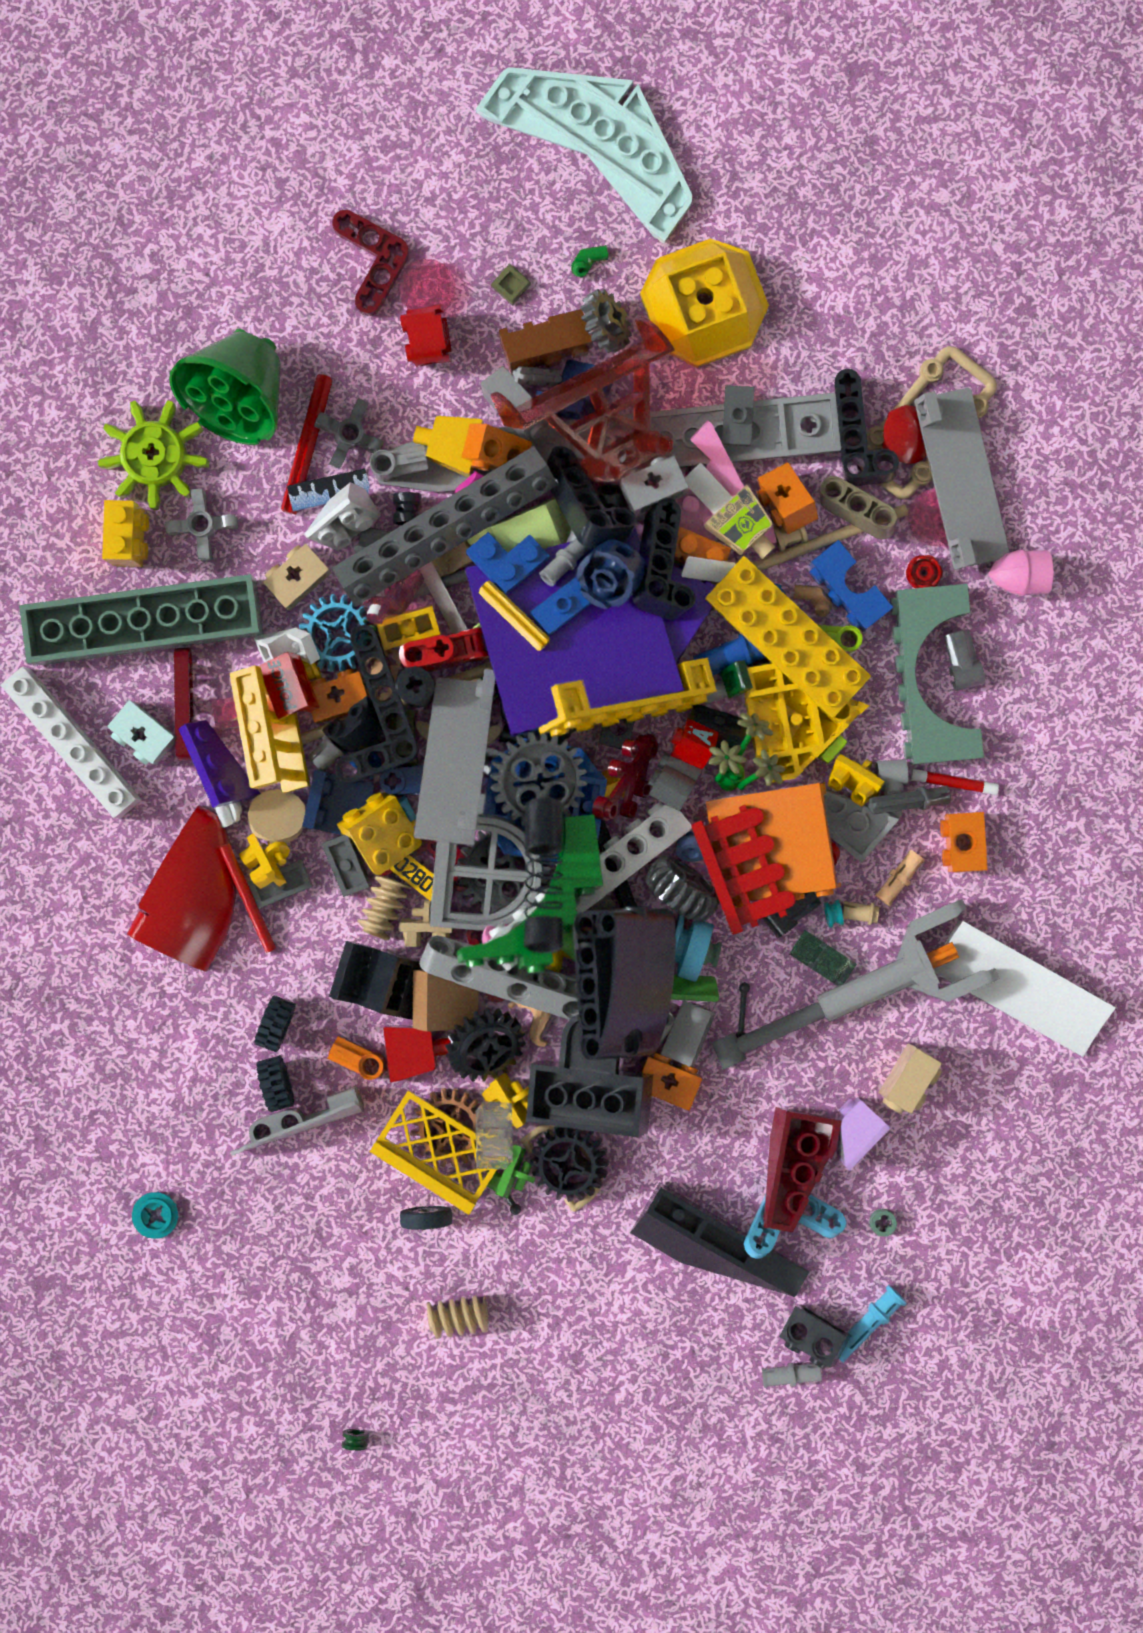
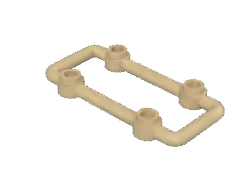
[858,346,997,499]

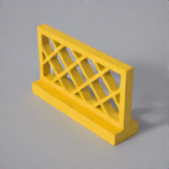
[369,1090,507,1215]

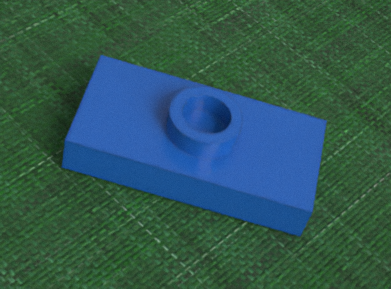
[530,577,591,637]

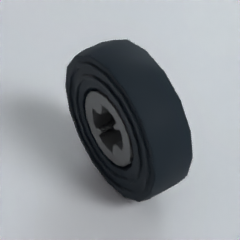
[400,1206,453,1230]

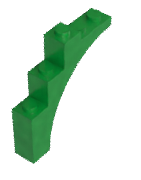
[457,815,603,973]

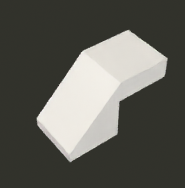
[254,628,320,664]

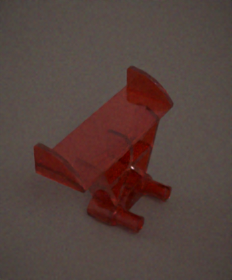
[490,317,675,483]

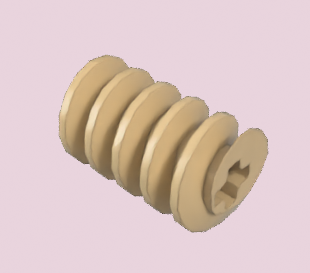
[357,876,411,941]
[427,1294,489,1339]

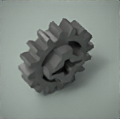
[580,289,632,353]

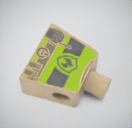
[704,485,775,559]

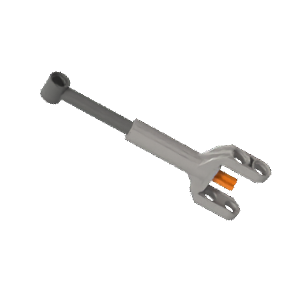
[711,899,1000,1069]

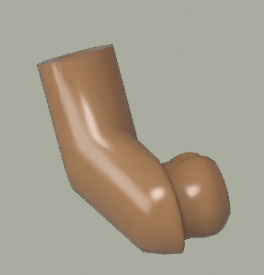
[794,584,832,617]

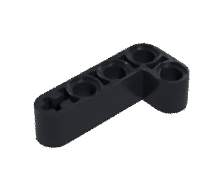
[834,369,899,486]
[546,446,637,549]
[632,498,696,620]

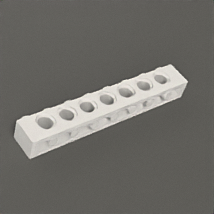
[487,801,692,971]

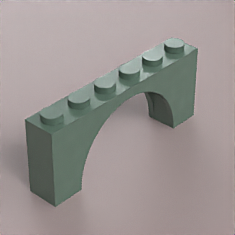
[890,584,984,765]

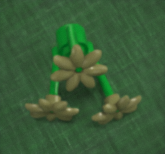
[708,713,785,792]

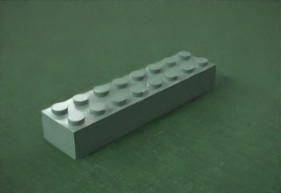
[19,574,264,666]

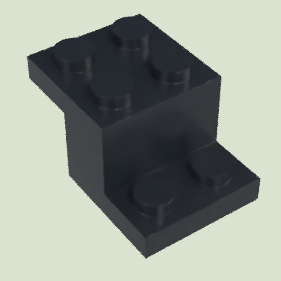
[329,941,422,1020]

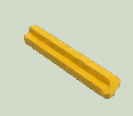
[479,581,550,651]

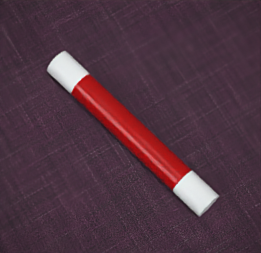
[911,769,999,795]

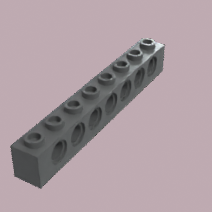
[332,446,557,607]

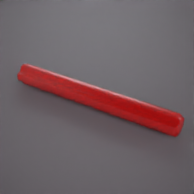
[281,374,333,515]

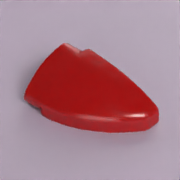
[127,805,236,972]

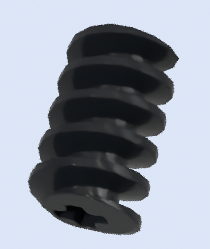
[395,666,436,708]

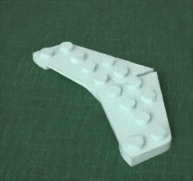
[476,67,692,244]

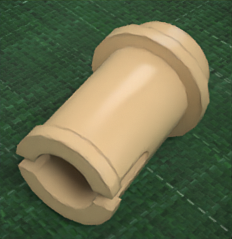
[843,901,879,925]

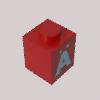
[670,718,719,770]

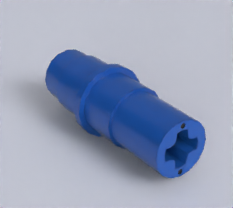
[693,634,766,676]

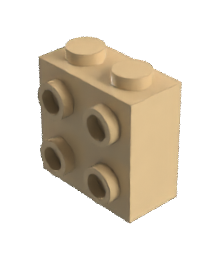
[878,1043,942,1114]

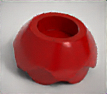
[906,555,943,588]

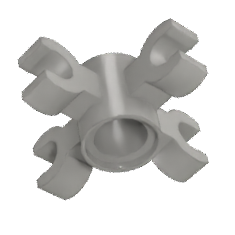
[165,489,238,561]

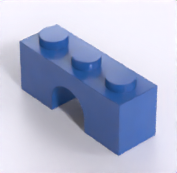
[809,540,894,632]

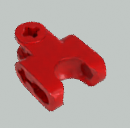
[399,627,489,672]

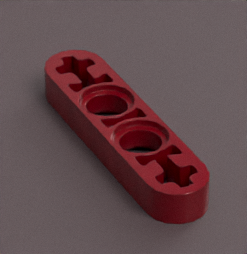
[174,648,194,761]

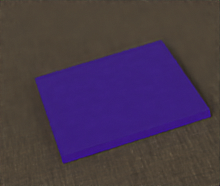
[465,526,683,737]

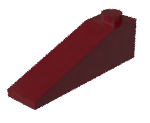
[763,1107,841,1232]

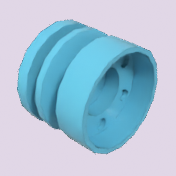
[671,911,714,982]

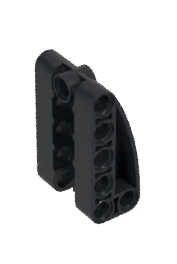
[573,907,676,1061]

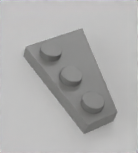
[823,789,900,863]

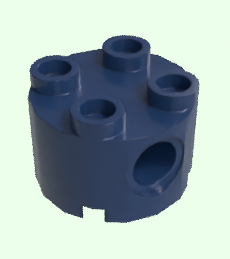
[577,539,646,608]

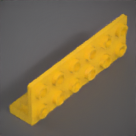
[705,556,871,718]
[539,658,717,737]

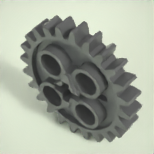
[490,731,587,826]
[457,830,551,914]

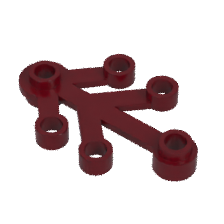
[592,733,658,821]

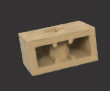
[263,544,332,611]

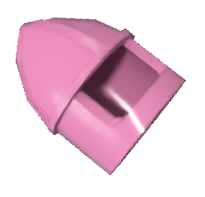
[988,549,1054,596]

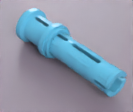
[830,1285,907,1363]

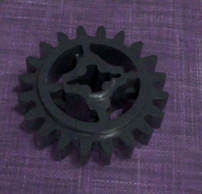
[445,1008,526,1082]

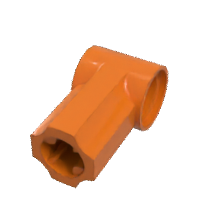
[327,1036,388,1080]

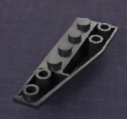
[630,1182,810,1297]

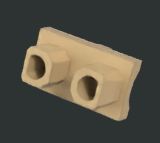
[399,900,454,947]

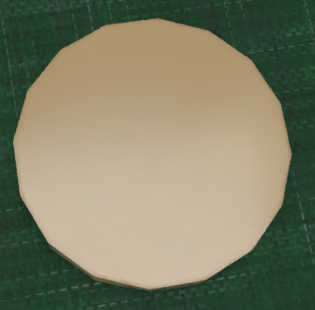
[248,789,305,844]

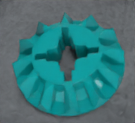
[132,1191,179,1239]

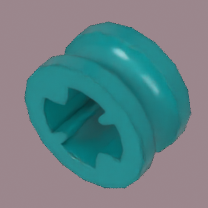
[823,900,844,928]

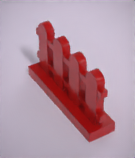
[691,804,795,935]

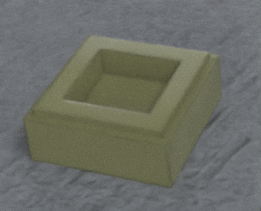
[491,263,531,305]

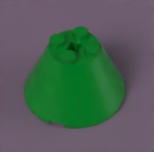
[169,329,281,445]

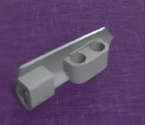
[230,1086,364,1156]

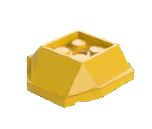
[640,238,769,368]

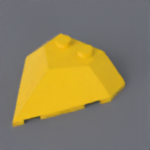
[745,663,870,783]

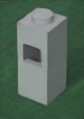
[480,366,549,441]

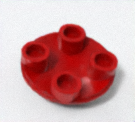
[882,405,927,464]

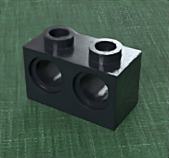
[779,1305,852,1369]

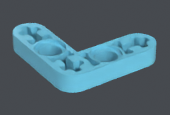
[744,1193,846,1259]

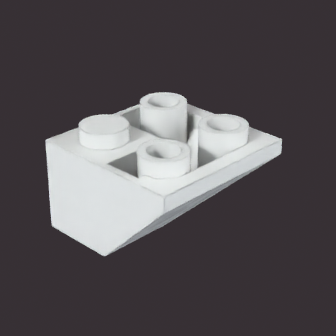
[305,482,381,551]

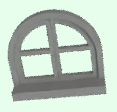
[429,814,542,930]

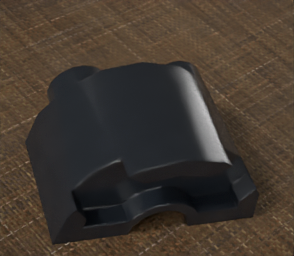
[322,696,388,753]

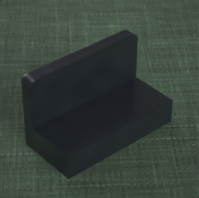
[689,704,747,757]

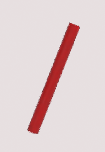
[219,843,276,953]

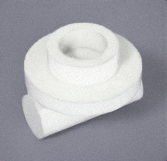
[215,802,242,828]

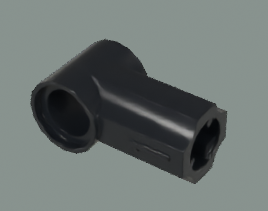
[762,892,822,939]

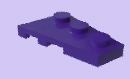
[179,720,261,808]

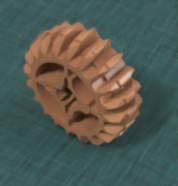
[410,1088,488,1167]

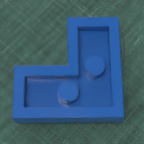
[466,532,550,595]

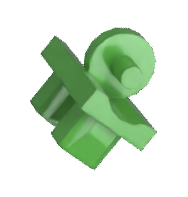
[487,1144,536,1199]

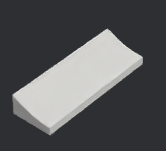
[934,920,1116,1057]

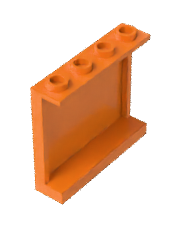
[705,783,841,908]

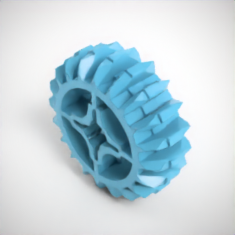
[299,594,377,672]

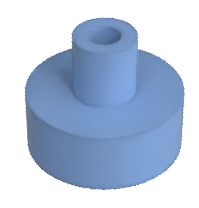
[676,831,703,862]

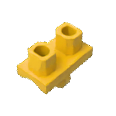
[827,754,885,806]
[239,833,290,889]
[482,1073,529,1129]

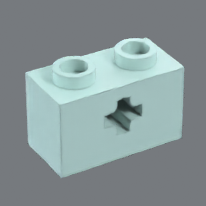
[107,700,175,765]

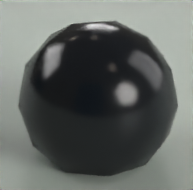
[596,484,628,509]

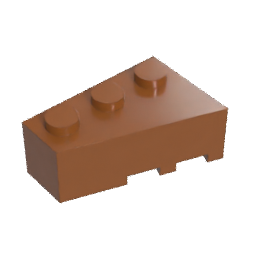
[498,309,593,375]

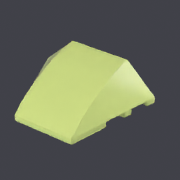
[467,497,571,553]

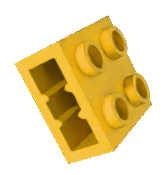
[102,500,149,567]

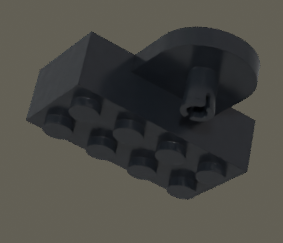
[526,1014,653,1138]

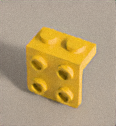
[336,792,422,875]

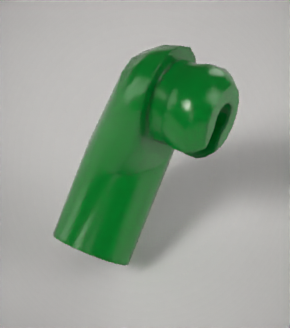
[571,245,609,278]

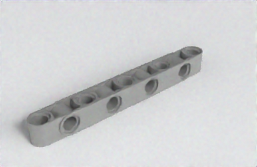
[419,935,674,1045]

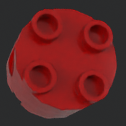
[400,304,452,368]

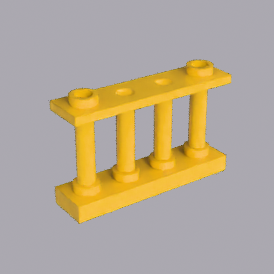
[229,666,310,793]

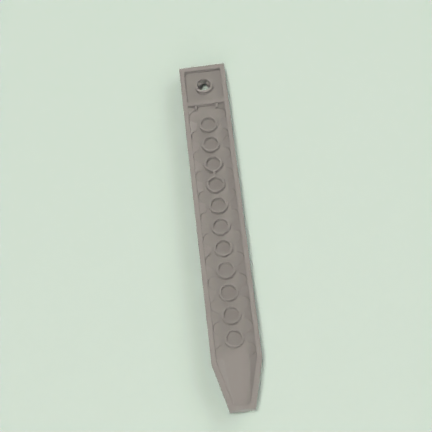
[377,393,841,493]

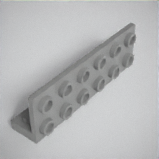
[914,388,1010,570]
[414,669,495,845]

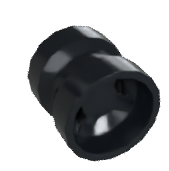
[393,492,422,525]

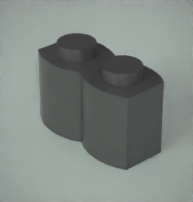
[648,752,702,811]

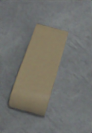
[820,476,897,540]

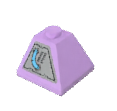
[838,1097,890,1171]

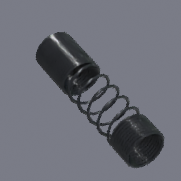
[524,798,564,953]

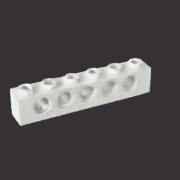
[0,666,142,819]

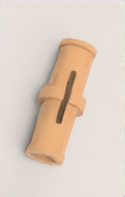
[875,849,925,907]

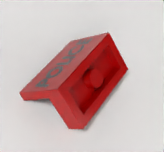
[259,652,320,720]

